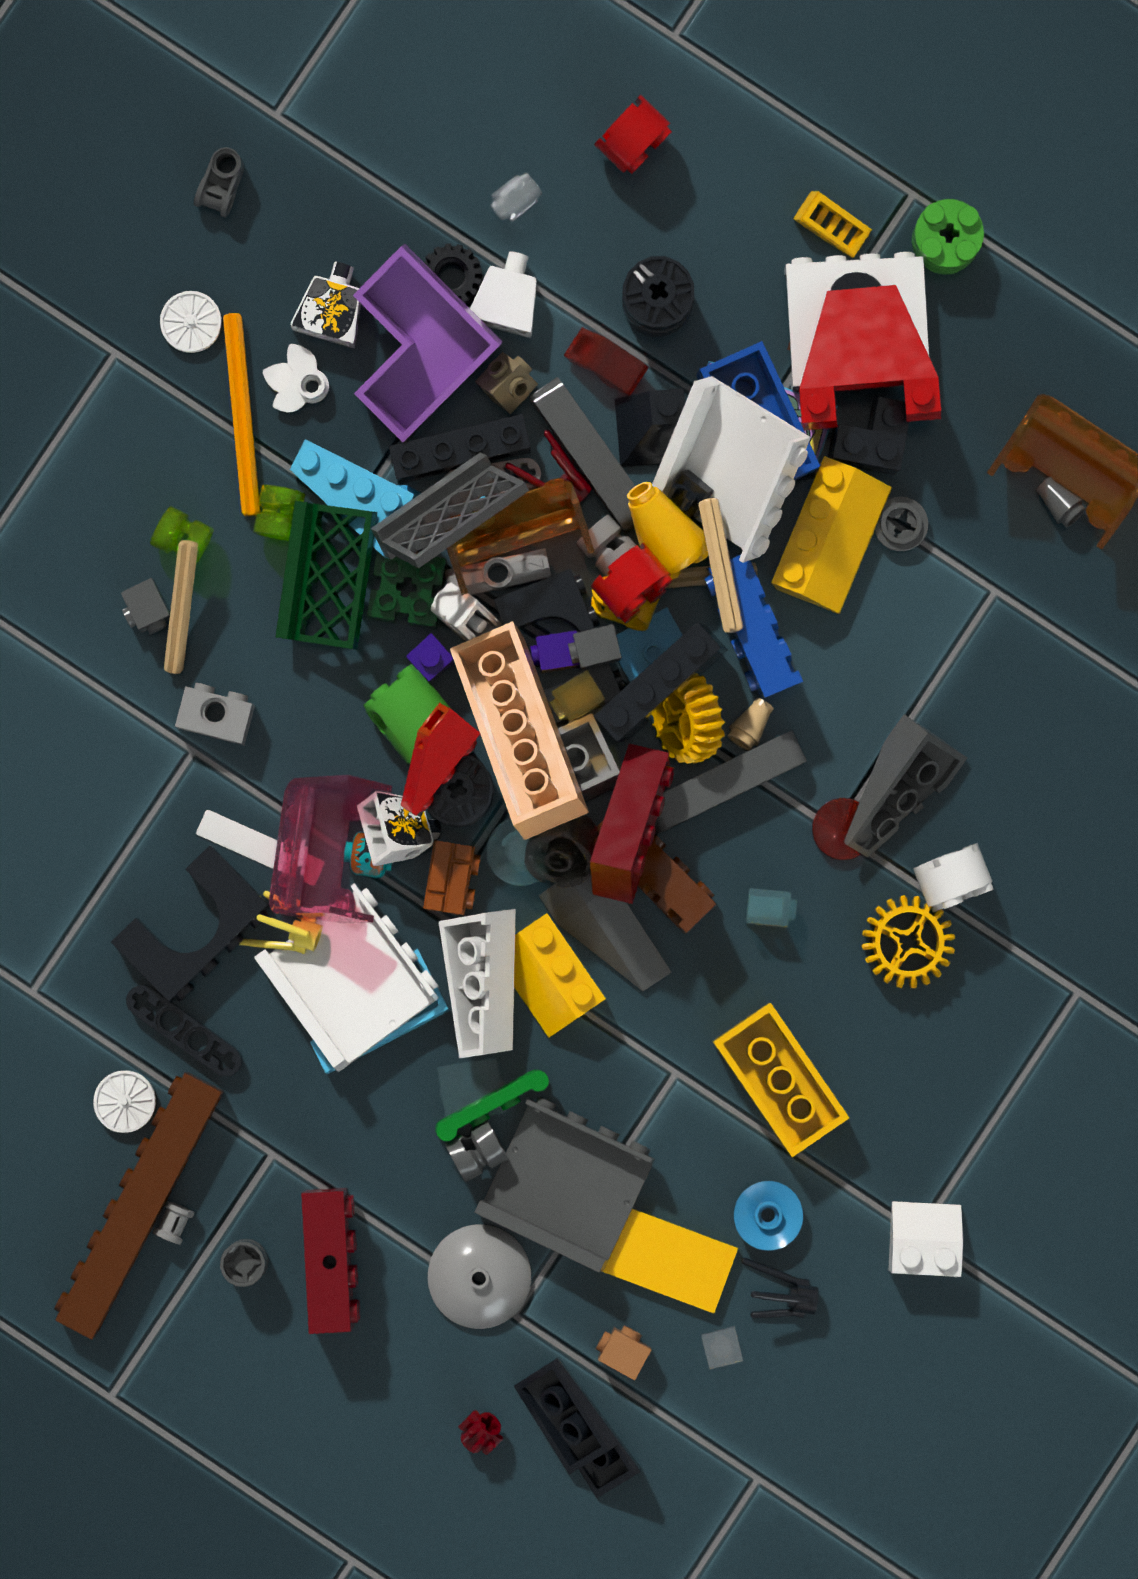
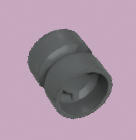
[445,1120,508,1182]
[220,1239,269,1287]

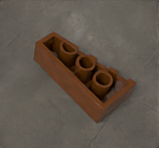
[589,821,716,934]

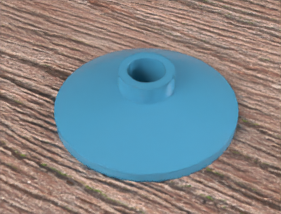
[734,1181,803,1251]

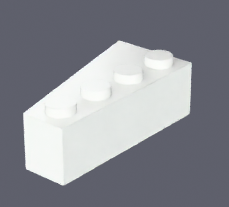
[438,909,516,1058]

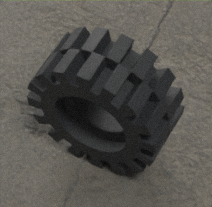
[424,243,483,304]

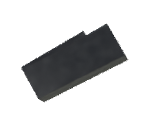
[514,1357,642,1498]

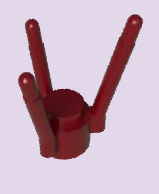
[505,430,592,506]

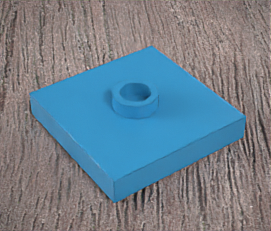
[616,607,682,683]

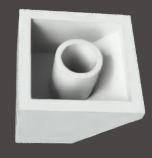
[888,1201,963,1277]

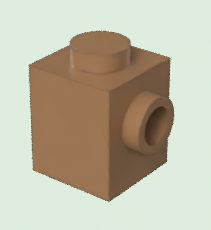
[595,1325,651,1380]

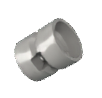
[576,514,636,576]

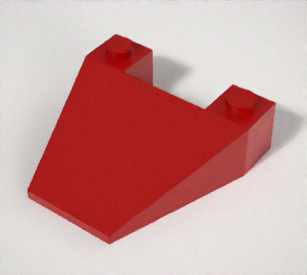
[799,285,941,431]

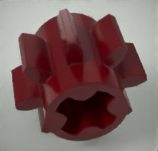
[458,1410,503,1455]

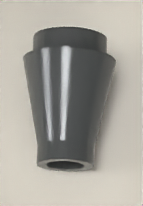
[1036,477,1086,528]

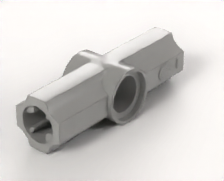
[445,548,551,596]

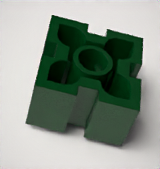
[367,551,447,630]

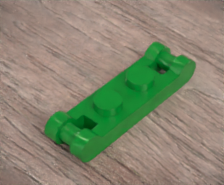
[435,1069,549,1141]

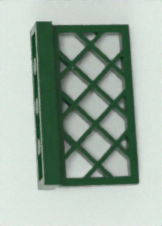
[275,501,378,650]

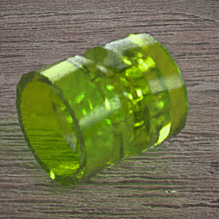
[253,485,306,541]
[150,506,214,564]

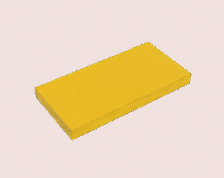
[603,1209,738,1313]

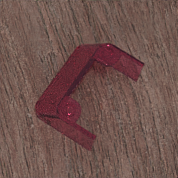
[269,775,392,923]

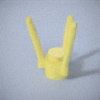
[239,891,323,954]

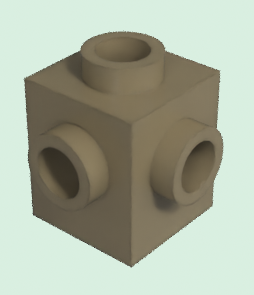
[475,352,538,414]

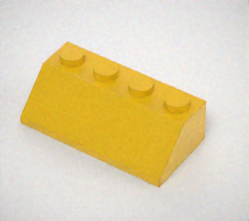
[771,456,892,614]

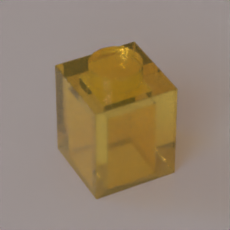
[549,670,605,723]

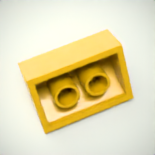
[514,913,606,1037]

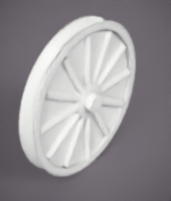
[160,291,222,353]
[93,1070,156,1133]

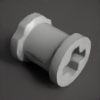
[153,1201,195,1245]

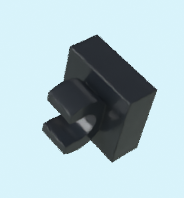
[667,470,714,519]

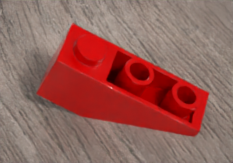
[401,703,481,816]

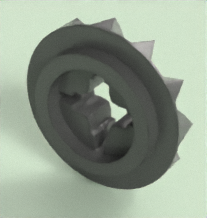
[874,497,928,552]

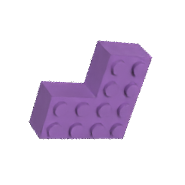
[353,244,502,442]

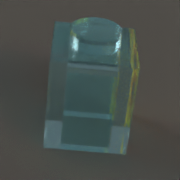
[745,888,797,927]

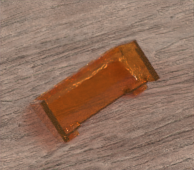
[987,394,1138,549]
[445,478,595,595]

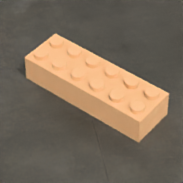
[450,621,589,840]

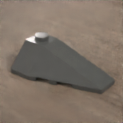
[844,714,967,857]
[538,861,672,991]

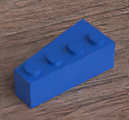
[704,553,803,698]

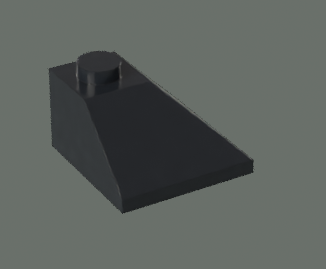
[615,388,685,467]

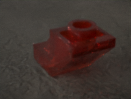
[564,327,649,396]

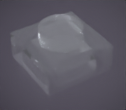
[701,1326,743,1369]

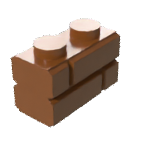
[423,840,481,916]

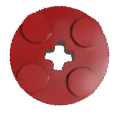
[594,95,672,174]
[591,542,673,624]

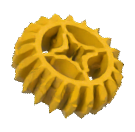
[651,674,725,764]
[861,895,955,988]

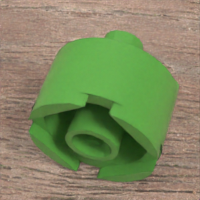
[912,199,984,275]

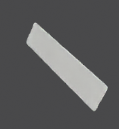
[196,810,325,886]

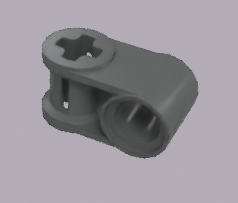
[193,147,244,218]

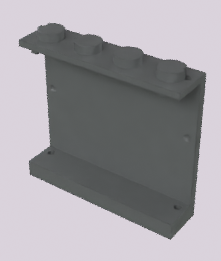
[474,1096,655,1273]

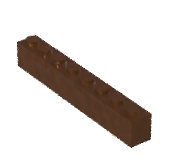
[54,1072,224,1340]

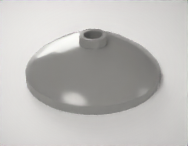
[428,1224,531,1329]

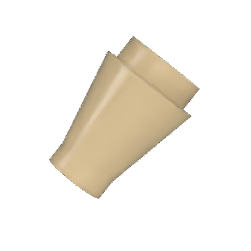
[728,698,774,751]

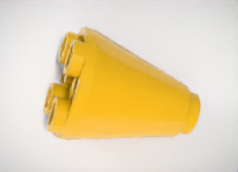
[627,482,708,580]

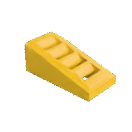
[793,191,872,258]

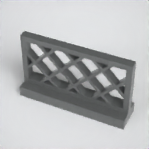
[371,452,529,568]

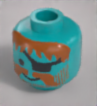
[344,831,393,878]

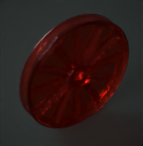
[812,798,861,860]

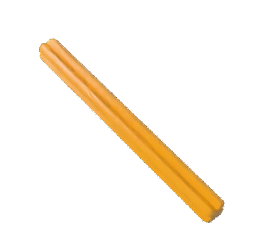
[223,313,261,516]

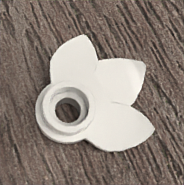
[263,344,329,413]

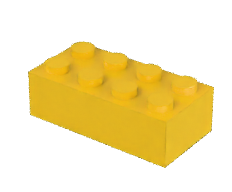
[712,1003,849,1157]

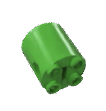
[363,664,450,766]

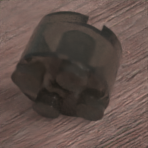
[524,815,599,888]

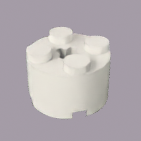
[913,843,993,912]

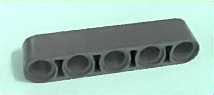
[529,377,635,533]
[655,730,807,835]

